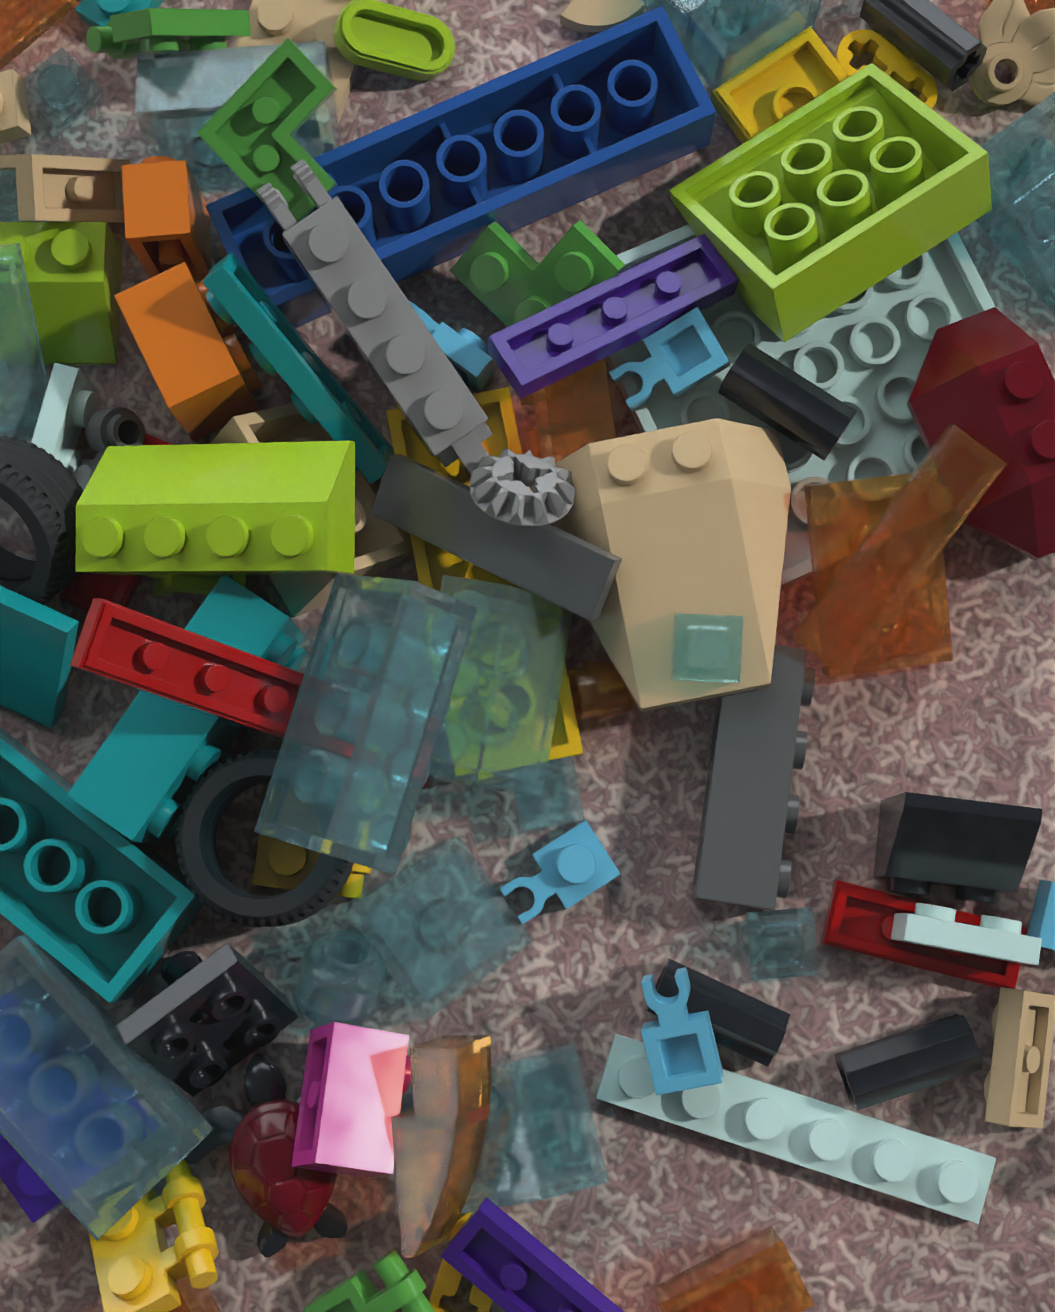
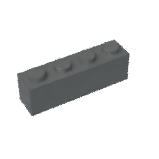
[691,645,815,910]

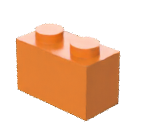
[122,156,213,279]

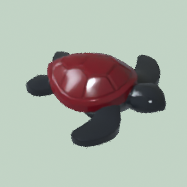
[182,1053,348,1257]

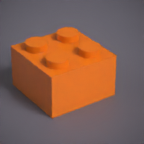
[114,262,262,442]

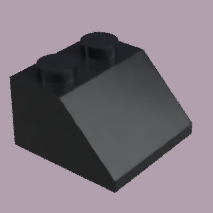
[874,792,1042,904]

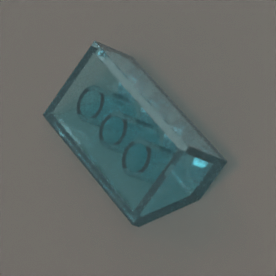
[254,574,477,875]
[0,935,214,1240]

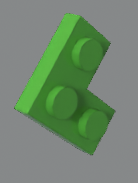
[197,37,337,222]
[450,220,625,327]

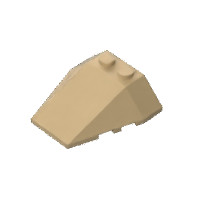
[530,418,791,712]

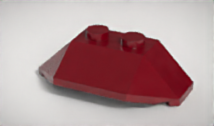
[907,307,1055,561]

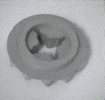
[470,448,576,526]

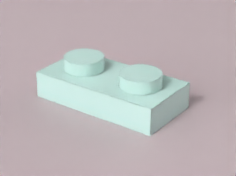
[31,363,98,474]
[891,903,1042,965]

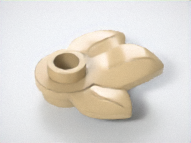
[970,0,1055,108]

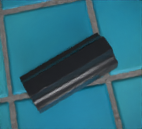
[859,0,987,91]
[718,343,857,461]
[646,958,790,1067]
[834,1014,982,1111]

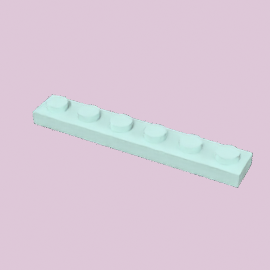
[596,1033,996,1224]

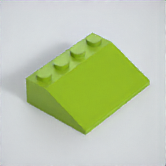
[668,63,992,342]

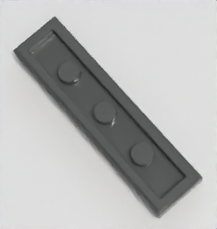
[370,454,622,621]

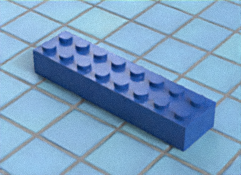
[205,6,716,328]

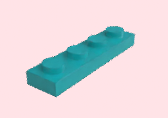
[203,252,394,484]

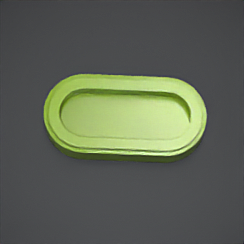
[333,0,455,81]

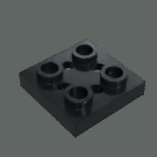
[116,943,299,1097]

